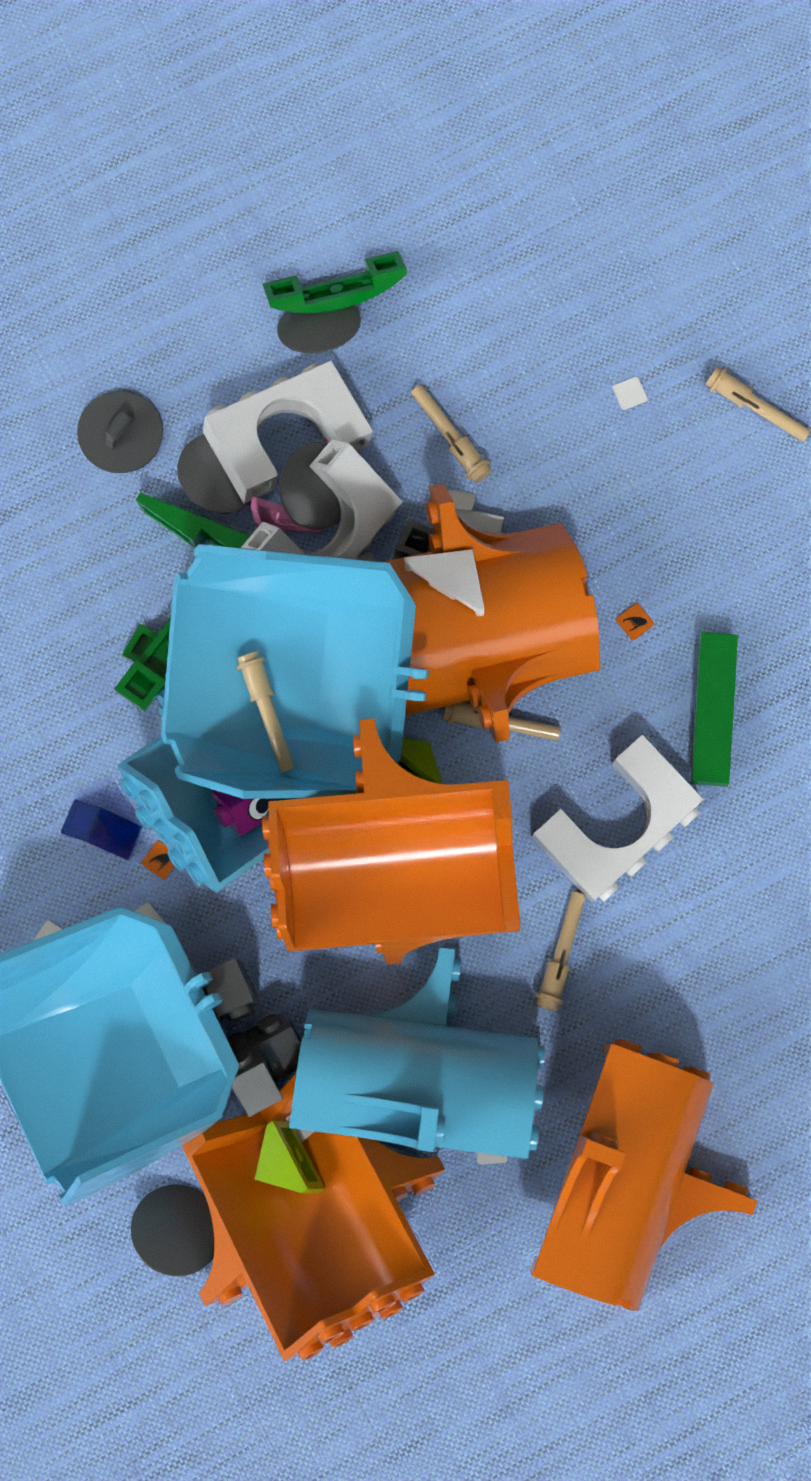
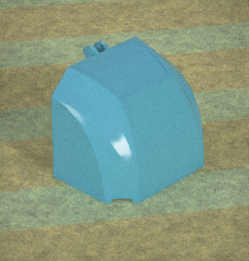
[161,544,429,799]
[0,906,239,1207]

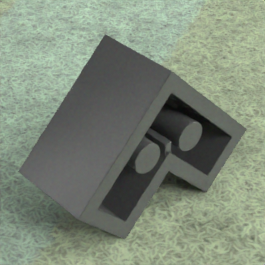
[200,958,260,1021]
[227,1010,302,1117]

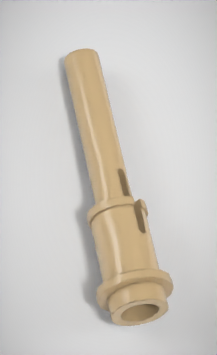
[705,366,811,442]
[411,385,492,483]
[236,651,295,773]
[443,702,561,741]
[534,892,586,1012]

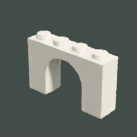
[203,361,373,504]
[241,439,403,559]
[531,735,704,903]

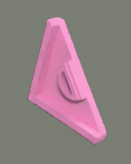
[251,497,323,533]

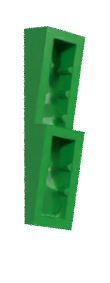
[135,493,250,548]
[691,632,738,787]

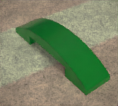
[262,251,407,313]
[114,618,171,712]

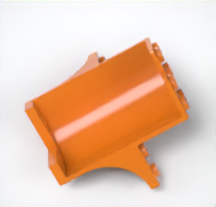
[385,483,601,743]
[262,718,520,965]
[530,1039,758,1311]
[182,1074,445,1362]

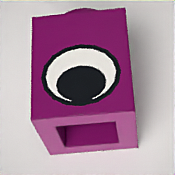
[211,790,274,836]

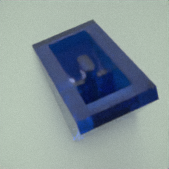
[60,799,143,861]

